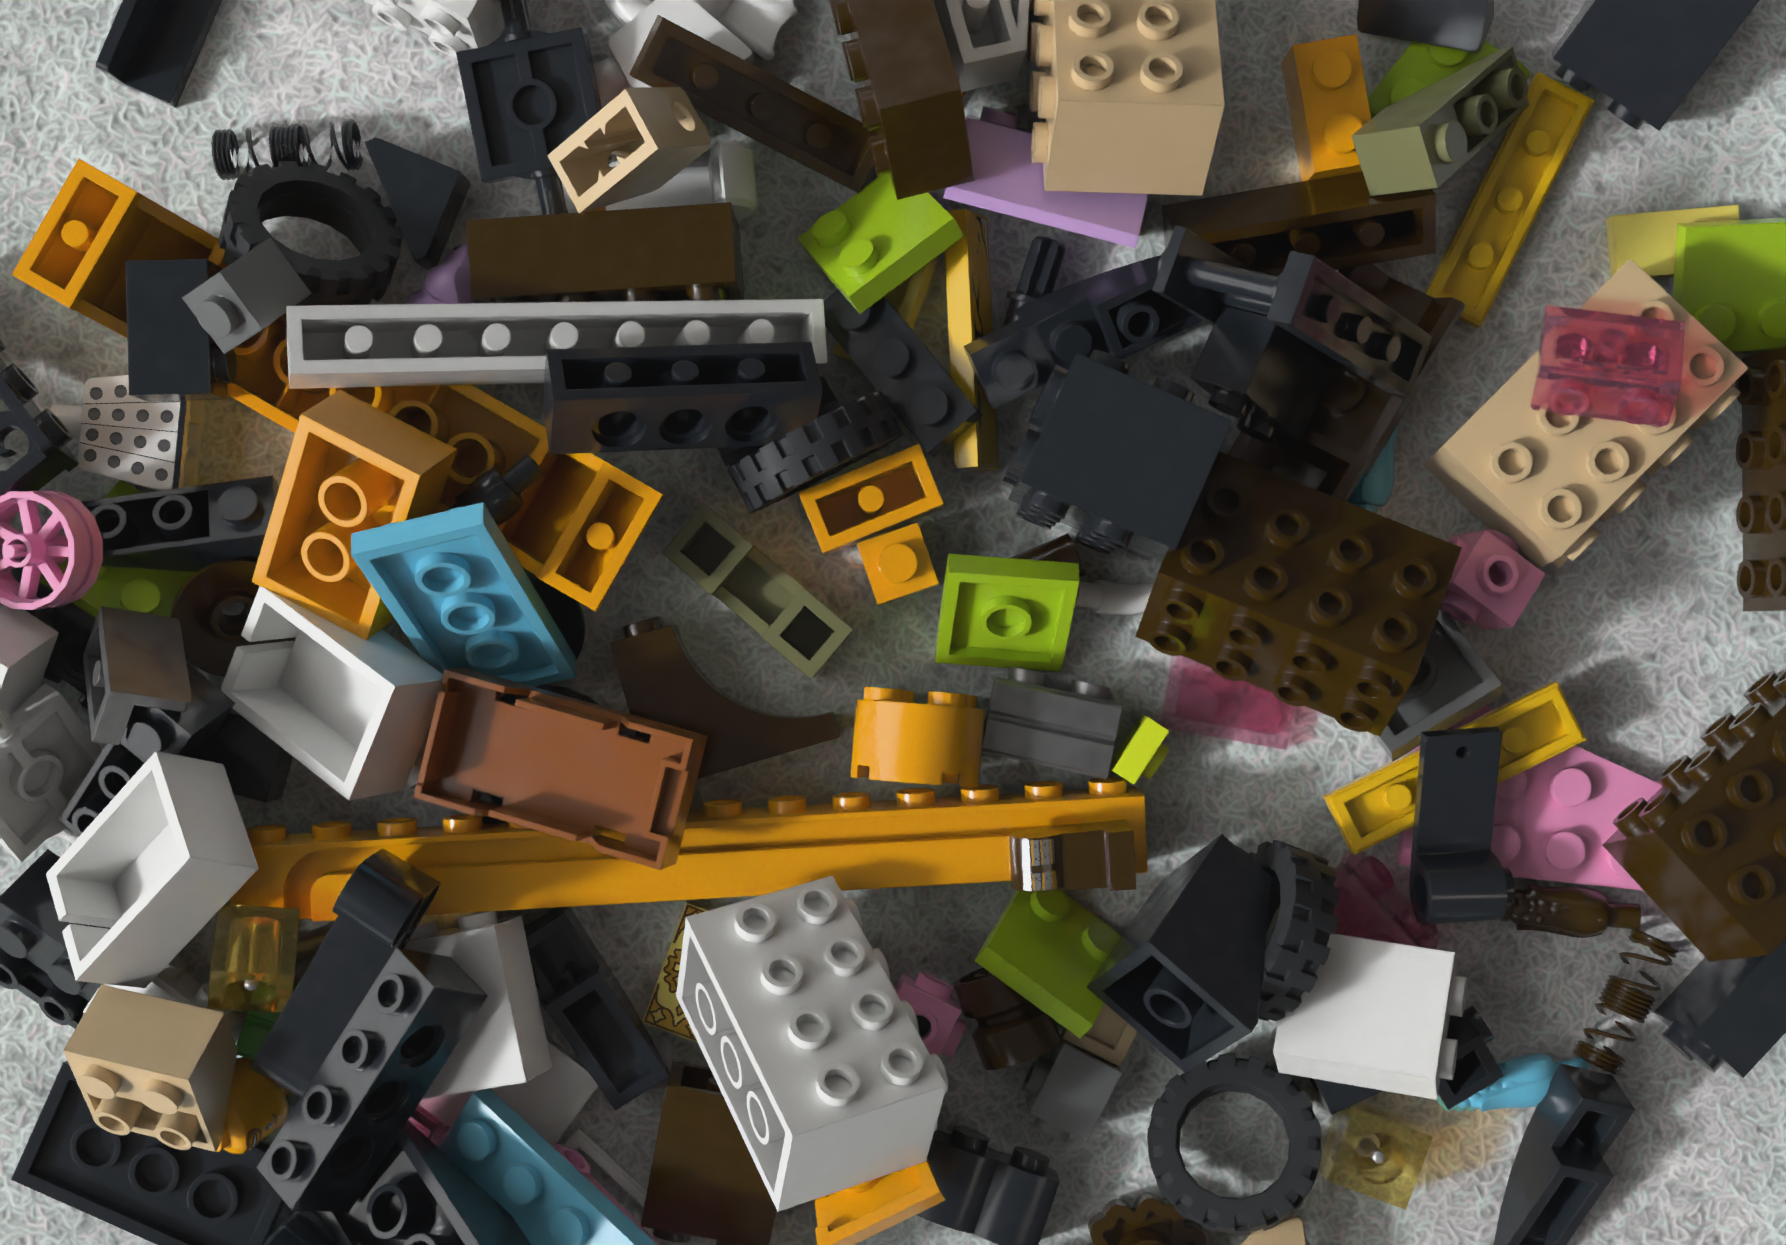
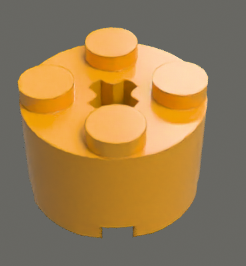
[850,687,985,787]

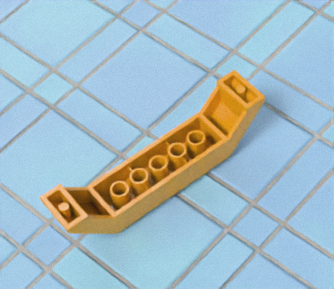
[11,158,664,611]

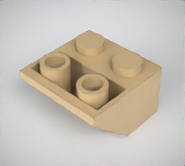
[63,984,238,1152]

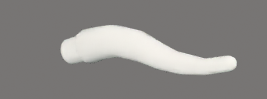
[1075,580,1154,615]

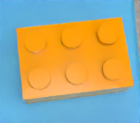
[252,390,457,641]

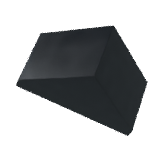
[364,137,471,270]

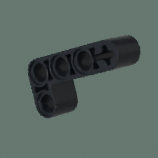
[252,848,441,1098]

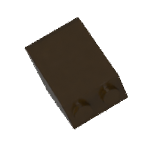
[641,1061,777,1245]

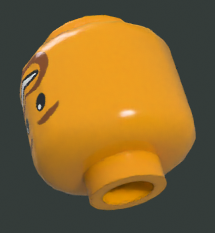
[216,1057,290,1154]

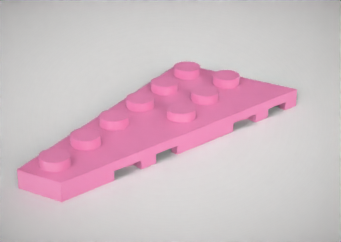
[1396,705,1662,891]

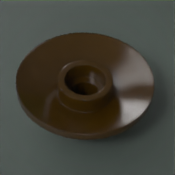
[171,558,296,677]

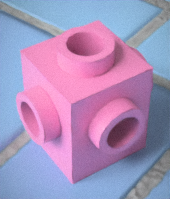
[1441,529,1545,630]
[894,971,967,1058]

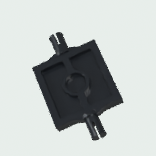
[456,0,612,215]

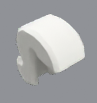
[605,140,758,222]

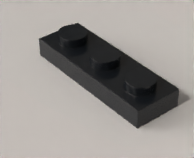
[823,289,983,458]

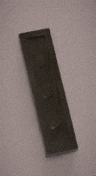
[629,15,878,193]

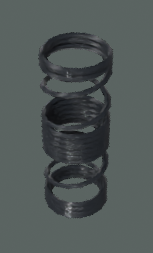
[211,119,363,180]

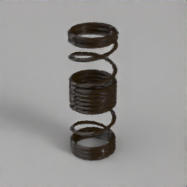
[1573,929,1679,1076]

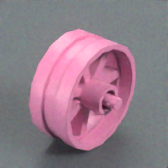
[0,491,103,610]

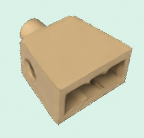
[547,87,711,214]

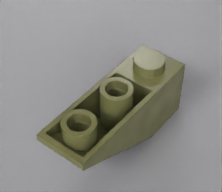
[1351,46,1529,196]

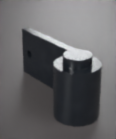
[1409,726,1515,926]

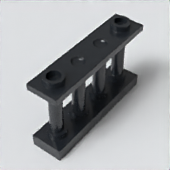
[1152,225,1432,398]

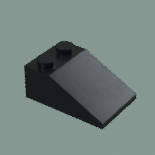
[318,1120,531,1245]

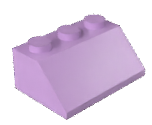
[943,106,1148,248]

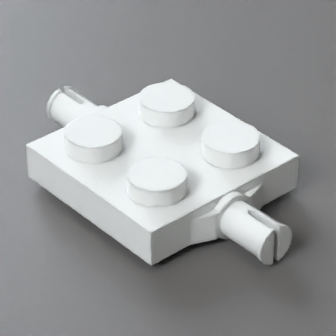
[0,683,102,862]

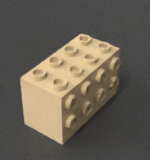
[1028,0,1225,196]
[1424,259,1748,569]

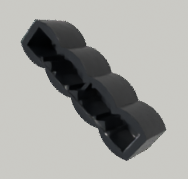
[917,1126,1060,1245]

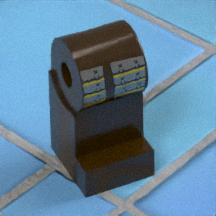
[1009,819,1136,892]

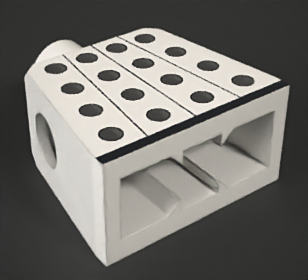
[50,375,205,491]

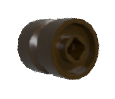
[953,968,1062,1070]

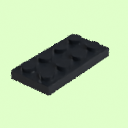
[11,1061,285,1245]

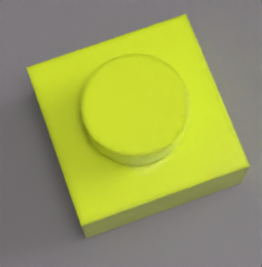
[1109,715,1169,785]

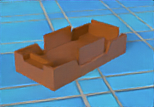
[413,667,708,870]

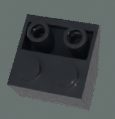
[0,849,111,1029]

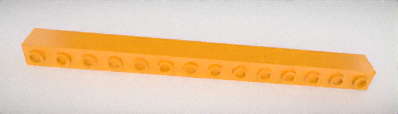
[230,777,1148,926]

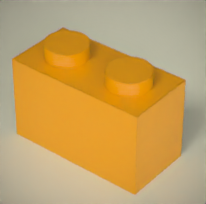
[1281,34,1371,182]
[798,444,944,556]

